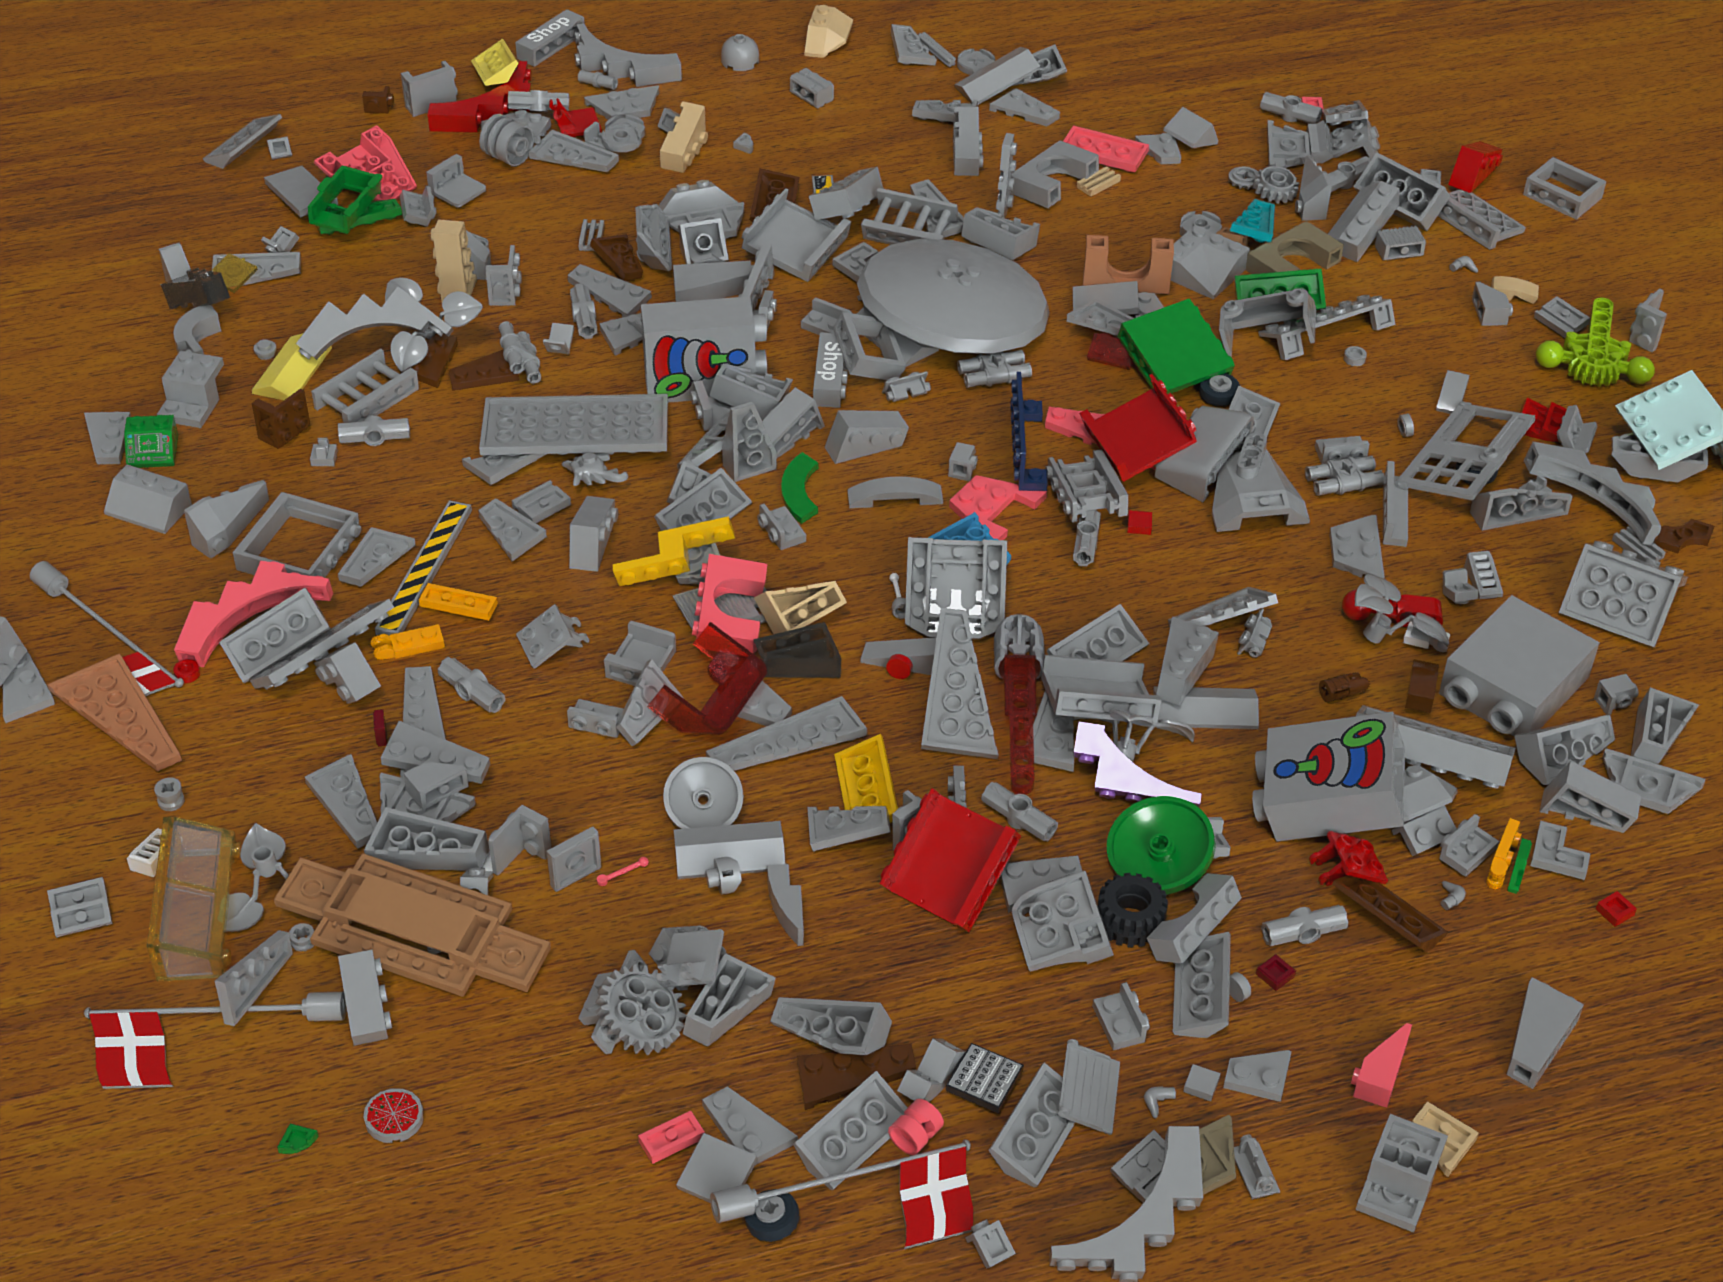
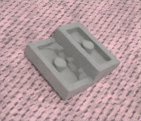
[47,877,112,938]
[1110,1130,1165,1203]

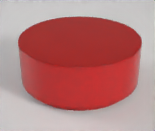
[886,654,913,679]
[173,659,200,683]

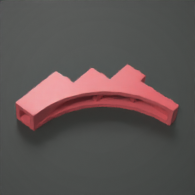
[174,561,333,667]

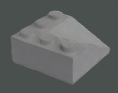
[1171,225,1250,300]

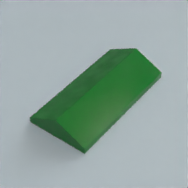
[1235,268,1326,310]

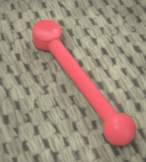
[597,857,649,886]

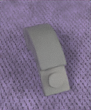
[173,303,221,354]

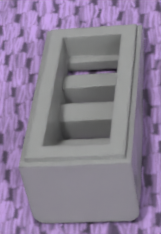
[1464,551,1503,599]

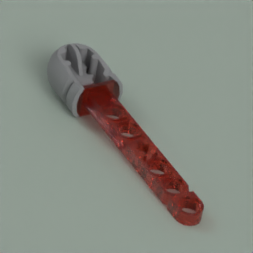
[994,614,1044,795]

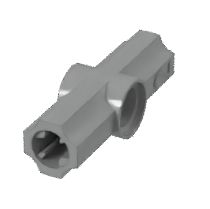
[508,90,569,112]
[1260,92,1323,124]
[1328,156,1371,192]
[570,283,597,339]
[338,415,410,446]
[1073,510,1101,567]
[438,657,505,713]
[981,782,1058,842]
[1261,905,1348,946]

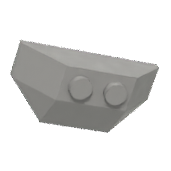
[659,180,738,216]
[635,204,672,271]
[1612,433,1708,483]
[1404,765,1457,821]

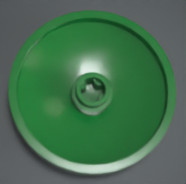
[1107,796,1216,894]

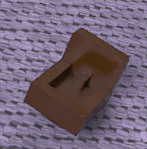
[362,86,394,114]

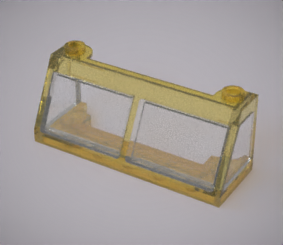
[146,817,242,982]

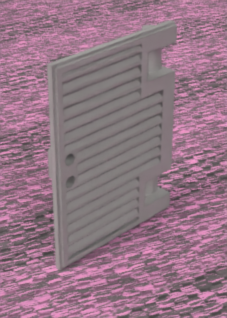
[673,587,767,628]

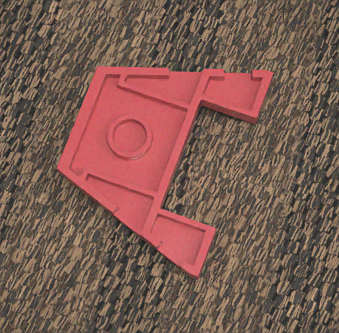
[949,475,1047,540]

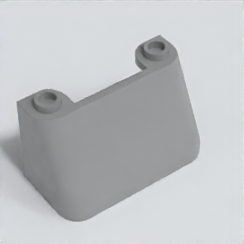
[1154,406,1254,502]

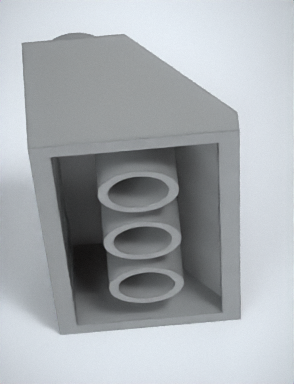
[1328,181,1400,262]

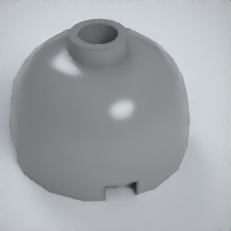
[721,34,759,71]

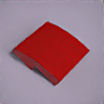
[1520,397,1567,442]

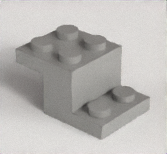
[157,351,224,428]
[1356,1114,1448,1233]

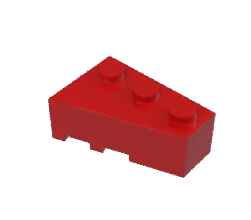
[1448,141,1503,193]

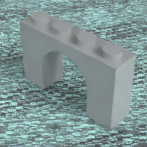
[1011,141,1099,208]

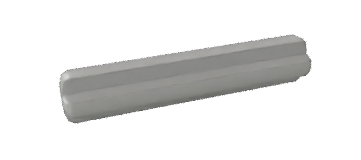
[918,32,956,67]

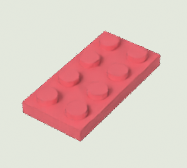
[1063,126,1149,172]

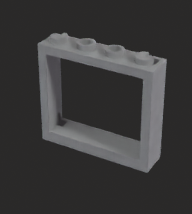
[233,492,361,578]

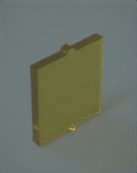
[205,253,258,293]

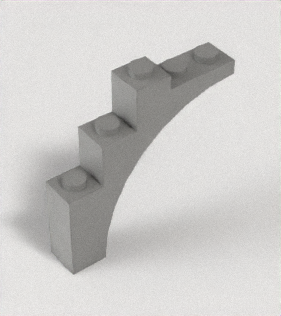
[574,23,682,87]
[1524,442,1661,545]
[1049,1126,1203,1282]

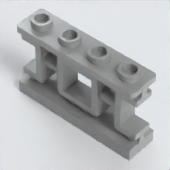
[1045,450,1128,522]

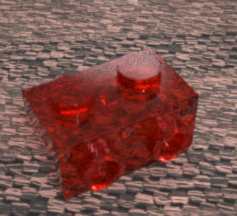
[1087,332,1133,370]

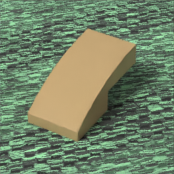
[1492,276,1539,304]

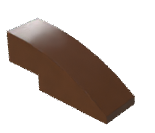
[1405,659,1439,713]

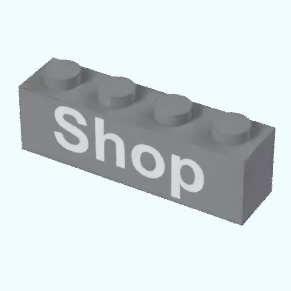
[515,9,585,67]
[813,332,848,408]

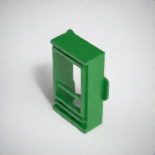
[308,165,383,234]

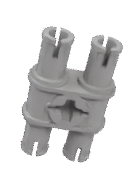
[499,321,541,384]
[957,350,1032,388]
[1305,455,1385,496]

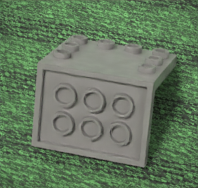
[1559,541,1688,647]

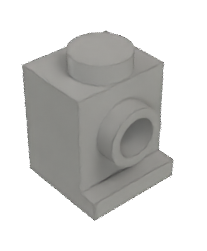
[948,442,978,481]
[1594,674,1639,715]

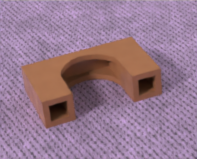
[1083,235,1174,294]

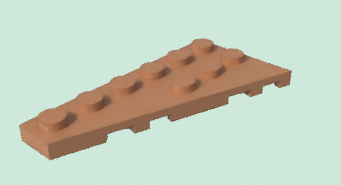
[47,654,182,771]

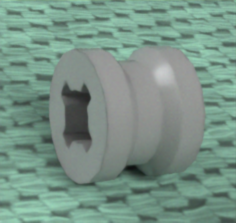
[154,778,185,811]

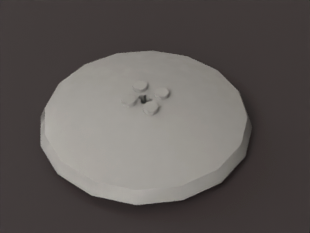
[857,239,1050,354]

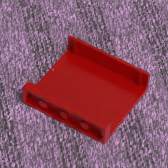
[1079,374,1197,482]
[879,788,1021,933]

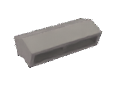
[1307,120,1333,163]

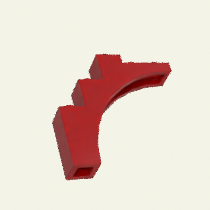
[427,61,532,133]

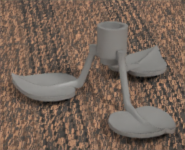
[385,278,483,372]
[1355,574,1449,647]
[1073,710,1195,762]
[214,823,289,932]

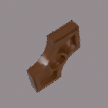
[1655,519,1715,553]

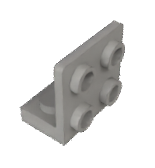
[485,245,522,306]
[488,805,551,876]

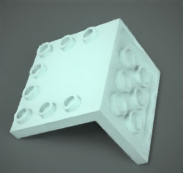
[1615,370,1723,470]

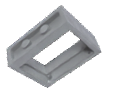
[1523,157,1607,220]
[833,312,906,380]

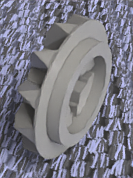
[1229,166,1258,190]

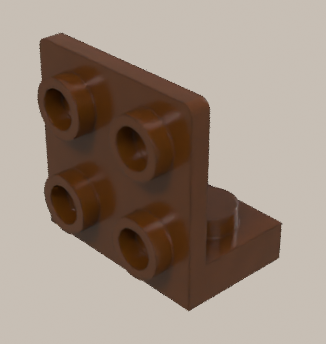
[252,389,310,449]

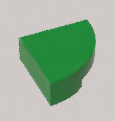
[277,1123,319,1154]

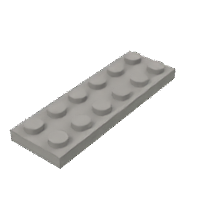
[250,599,394,689]

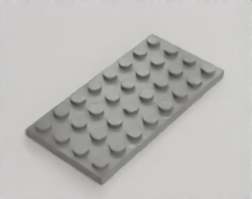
[479,394,668,456]

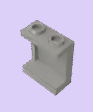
[401,61,458,117]
[604,621,676,686]

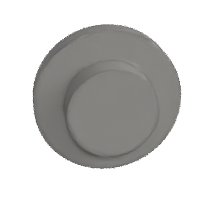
[254,339,277,360]

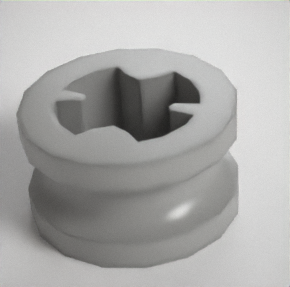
[289,923,314,951]

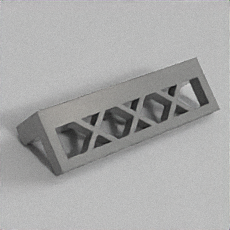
[1383,461,1408,547]

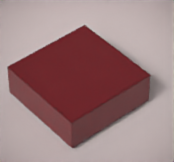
[373,709,387,747]
[1256,954,1296,991]

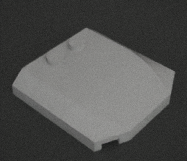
[905,537,1007,639]

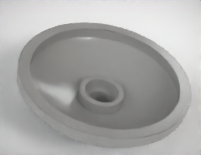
[663,757,743,829]

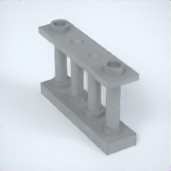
[861,188,959,245]
[311,349,419,423]

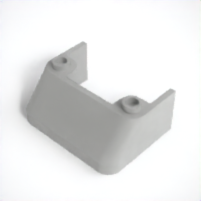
[1219,289,1316,357]

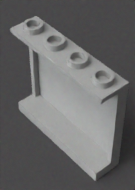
[742,189,851,282]
[1041,655,1162,724]

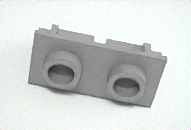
[882,371,931,402]
[1237,608,1272,657]
[1234,1134,1280,1199]

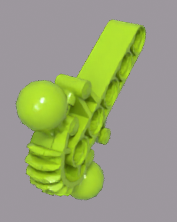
[1536,297,1655,387]

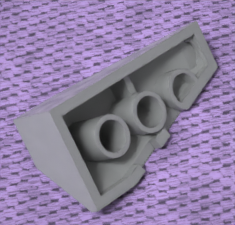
[722,401,777,482]
[184,480,269,559]
[1515,714,1615,785]

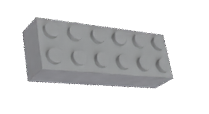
[1356,705,1516,788]

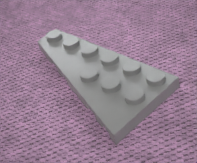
[921,607,999,759]

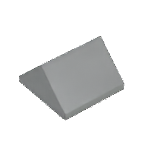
[1163,107,1219,148]
[679,218,729,264]

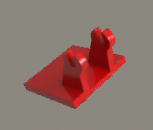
[549,98,602,138]
[1309,831,1388,886]

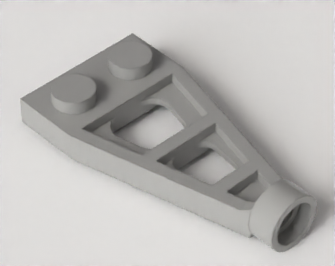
[677,411,762,470]

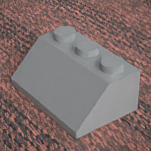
[104,465,192,534]

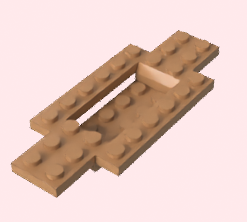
[274,853,551,997]

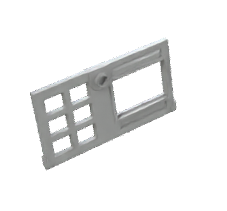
[1395,401,1535,500]

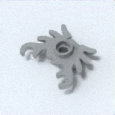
[562,453,628,486]

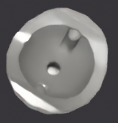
[705,857,742,895]

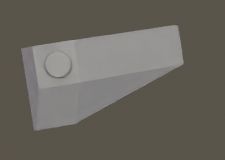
[1012,45,1067,86]
[1295,155,1332,221]
[1470,488,1572,531]
[860,638,936,675]
[770,997,892,1055]

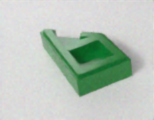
[1507,838,1532,894]

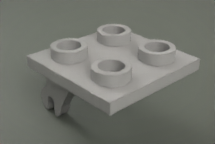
[516,604,589,669]
[656,929,724,987]

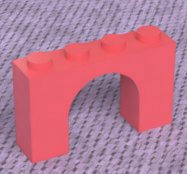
[692,554,767,656]

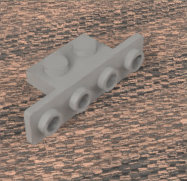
[579,950,648,1054]

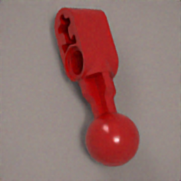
[1342,589,1443,628]

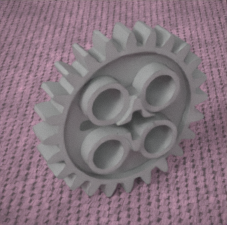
[595,964,687,1055]

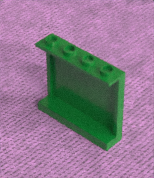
[1117,298,1235,394]

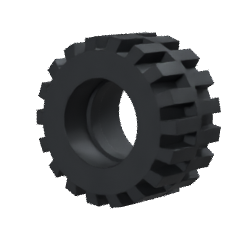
[1097,873,1168,948]

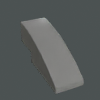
[767,864,804,946]

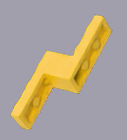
[613,516,735,586]

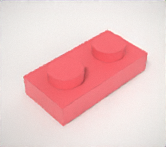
[638,1111,705,1164]

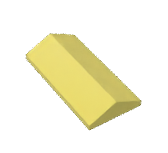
[471,39,518,86]
[252,333,332,400]

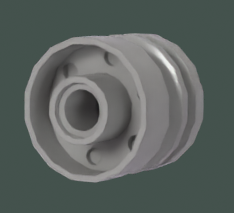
[479,114,534,166]

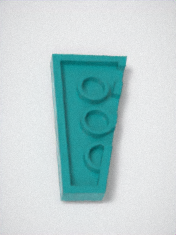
[1230,199,1275,243]

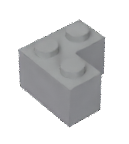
[314,642,381,704]

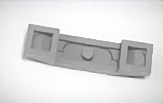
[848,477,943,508]

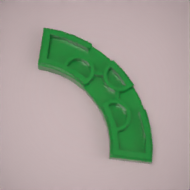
[781,452,819,524]

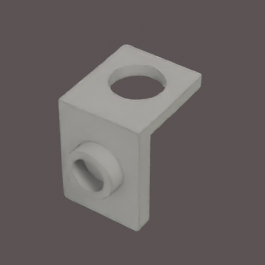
[543,323,574,354]
[460,867,493,895]

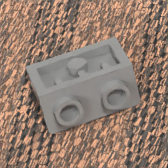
[801,297,852,335]
[1315,436,1370,464]
[757,504,806,550]
[567,699,624,738]
[892,790,922,850]
[1092,982,1150,1050]

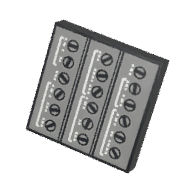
[946,1043,1024,1114]

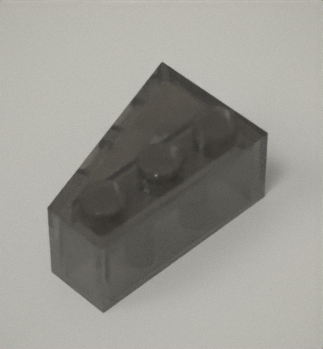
[160,267,230,309]
[753,622,842,678]

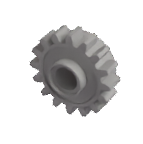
[1253,166,1299,204]

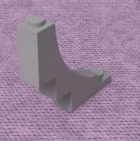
[296,286,454,359]

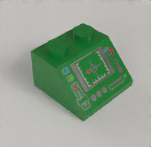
[124,415,178,468]

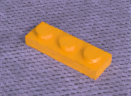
[419,583,498,621]

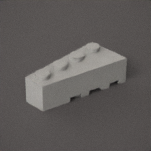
[364,807,490,871]

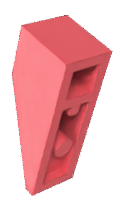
[1351,1023,1412,1108]

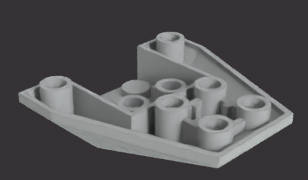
[1212,449,1310,532]

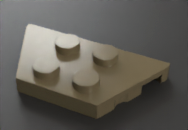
[1199,1115,1236,1195]

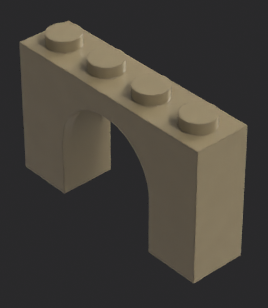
[1245,221,1344,274]

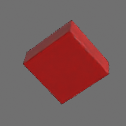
[1127,510,1152,535]
[1596,891,1637,927]

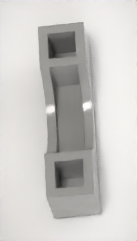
[1147,873,1242,964]

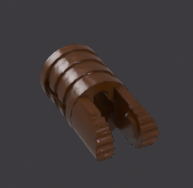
[1319,672,1370,702]

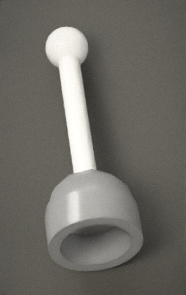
[889,573,906,619]

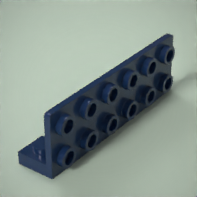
[1010,371,1047,491]

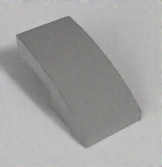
[1436,370,1470,414]

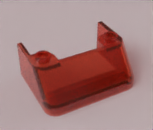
[647,622,767,735]

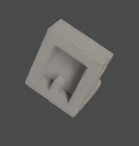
[965,1219,1016,1269]

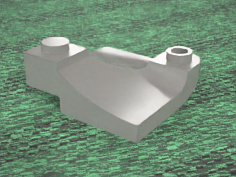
[1012,871,1114,972]

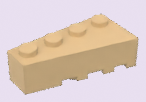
[431,219,477,302]

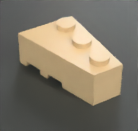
[660,101,708,173]
[754,581,847,641]

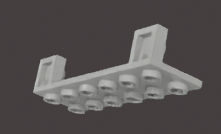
[1258,295,1396,360]

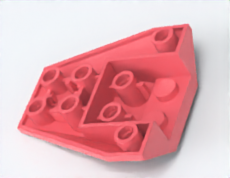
[314,125,417,201]

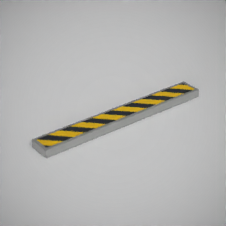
[375,500,472,636]

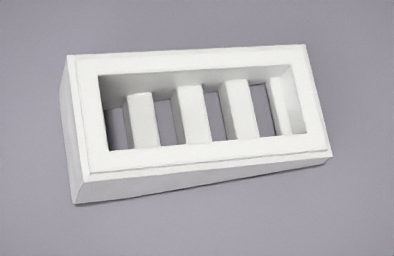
[127,828,182,877]

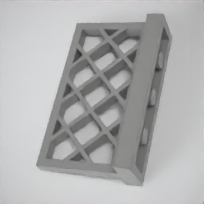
[1438,190,1526,250]

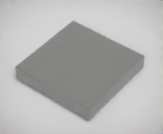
[547,827,601,892]
[676,1133,758,1203]

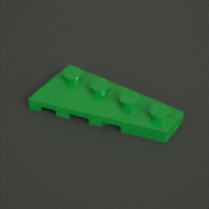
[316,199,402,234]

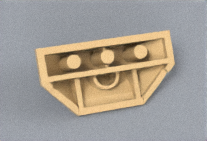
[804,5,853,58]

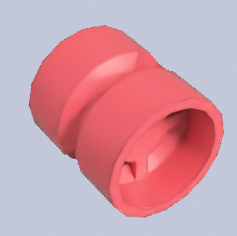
[888,1099,944,1155]

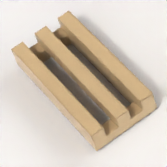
[1077,166,1121,196]

